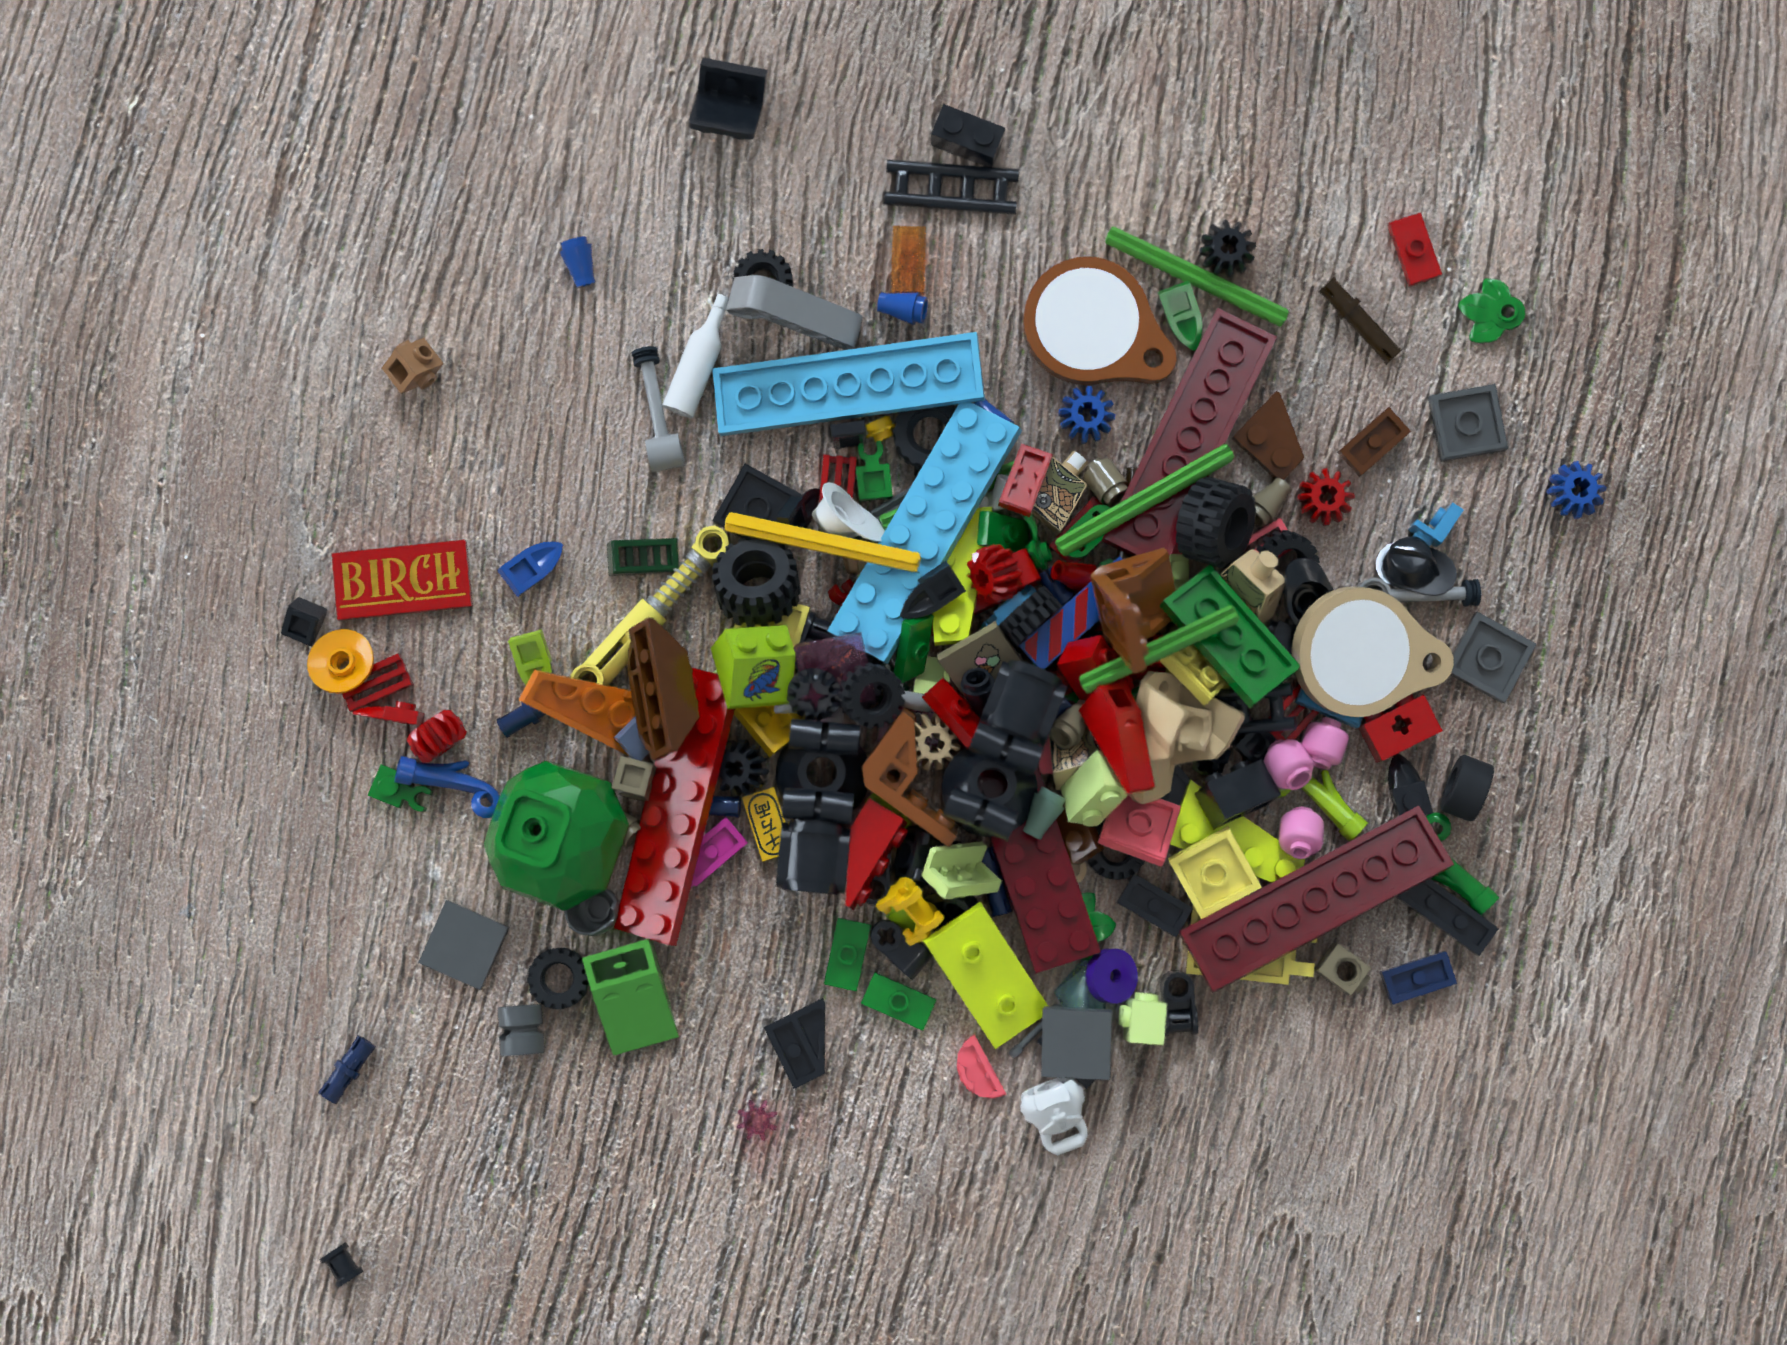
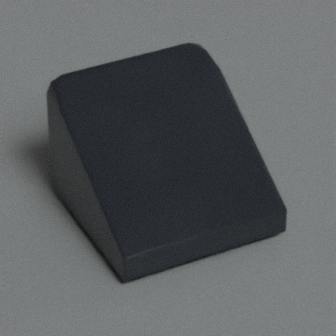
[281,597,327,647]

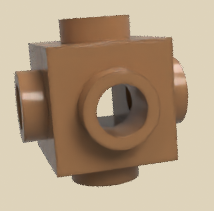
[382,338,444,394]

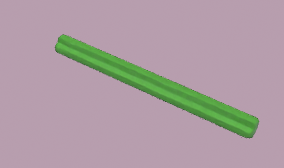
[1105,227,1289,326]
[1055,444,1234,556]

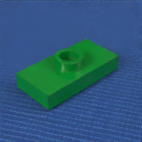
[977,511,1029,554]
[894,614,934,683]
[824,917,871,992]
[861,972,937,1031]

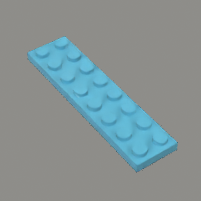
[712,332,985,436]
[827,402,1022,664]

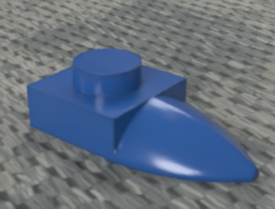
[497,542,563,597]

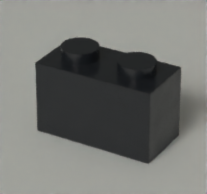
[931,104,1005,167]
[1194,759,1281,830]

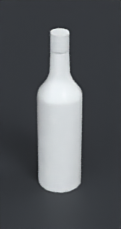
[662,294,729,418]

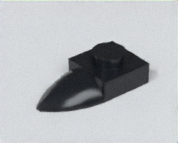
[776,488,820,528]
[900,561,966,619]
[1388,753,1433,817]

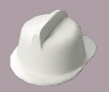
[812,482,885,542]

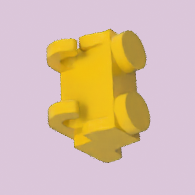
[875,877,944,946]

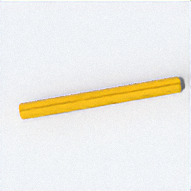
[725,512,921,572]

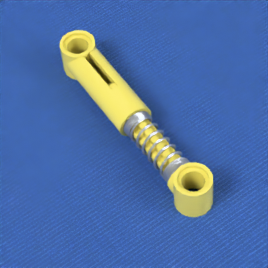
[570,526,730,685]

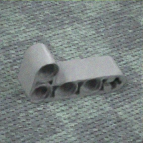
[726,275,863,350]

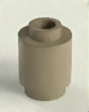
[1083,458,1129,508]

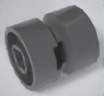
[497,1004,545,1056]

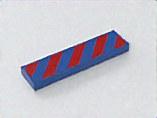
[1018,556,1123,669]

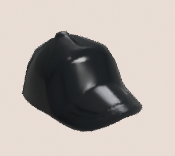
[1284,558,1334,626]

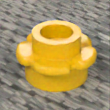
[865,415,896,443]

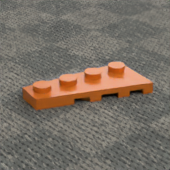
[519,669,635,756]

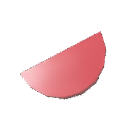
[956,1034,1007,1099]

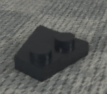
[764,998,825,1089]

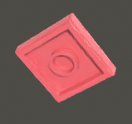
[1097,795,1181,867]

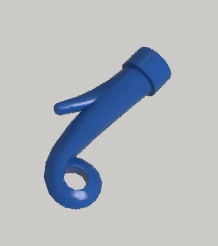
[394,756,500,818]

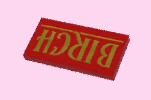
[331,540,473,621]

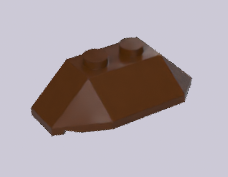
[628,618,699,760]

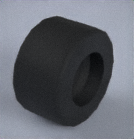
[1440,755,1494,822]

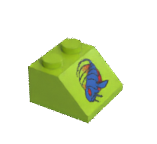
[711,625,796,709]

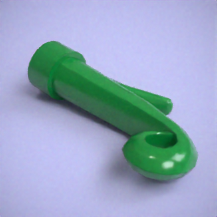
[1426,812,1499,915]

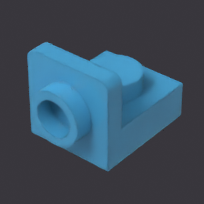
[1408,502,1464,548]

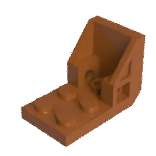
[1090,547,1176,673]
[862,707,958,847]

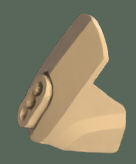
[1129,671,1245,804]

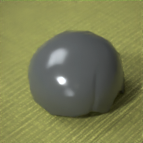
[564,888,619,936]

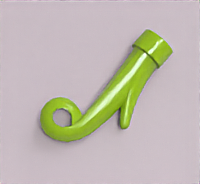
[1278,769,1368,842]

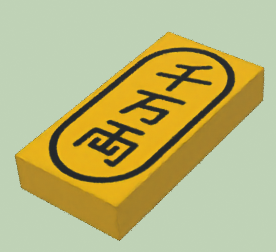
[742,787,785,862]

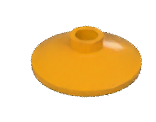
[307,629,374,694]

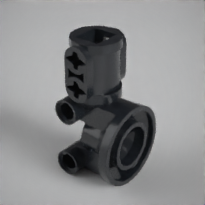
[942,660,1068,841]
[776,719,868,895]

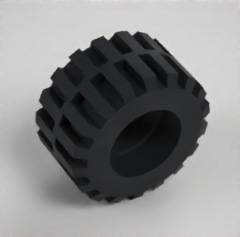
[1176,477,1256,569]
[712,537,801,627]

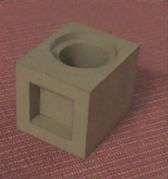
[612,756,657,802]
[1314,943,1371,996]

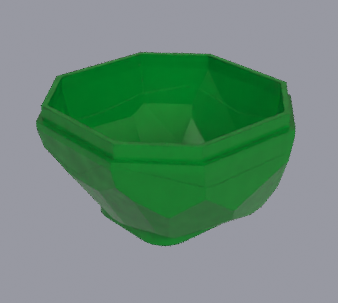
[484,761,629,911]

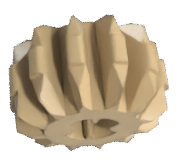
[914,713,961,771]

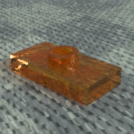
[891,226,926,294]

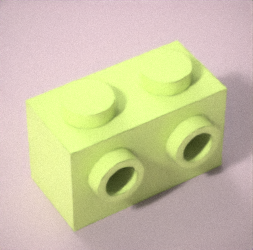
[1061,750,1129,827]
[1118,992,1167,1045]

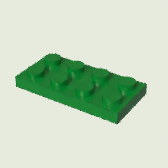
[1159,565,1300,708]

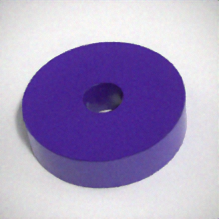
[1086,949,1138,1004]

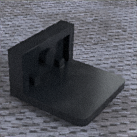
[689,57,768,140]

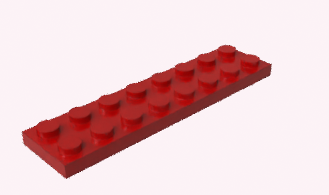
[614,668,735,946]

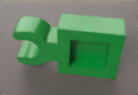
[856,441,893,502]
[368,764,433,812]

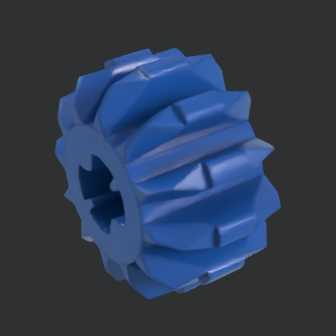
[1058,386,1115,444]
[1547,461,1607,519]

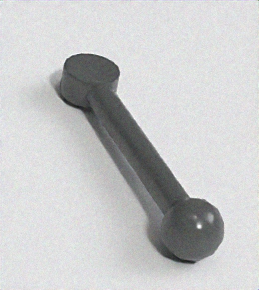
[1009,1004,1062,1059]

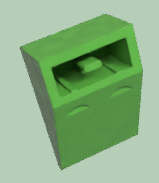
[582,939,679,1056]

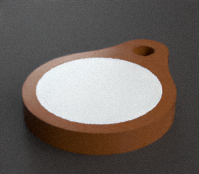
[1023,256,1177,385]

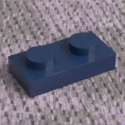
[1380,951,1457,1005]

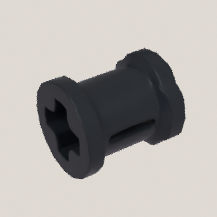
[319,1242,364,1288]

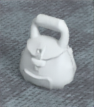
[1020,1078,1088,1156]

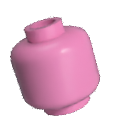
[1301,717,1349,770]
[1264,739,1314,790]
[1279,807,1324,859]

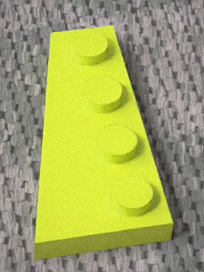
[932,507,993,646]
[1170,780,1306,883]

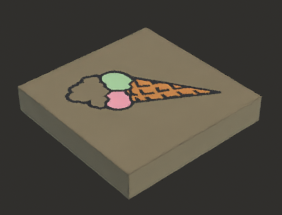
[937,621,1024,701]

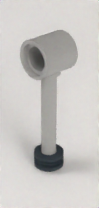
[631,346,685,473]
[1356,578,1482,607]

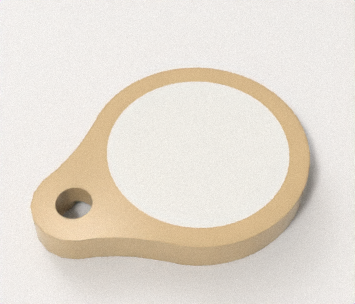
[1292,586,1454,717]

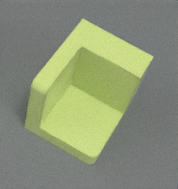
[913,656,950,694]

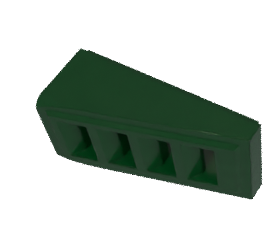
[607,538,679,576]

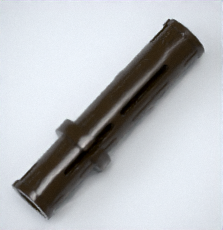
[1318,277,1402,364]

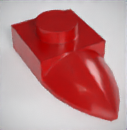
[353,701,425,726]

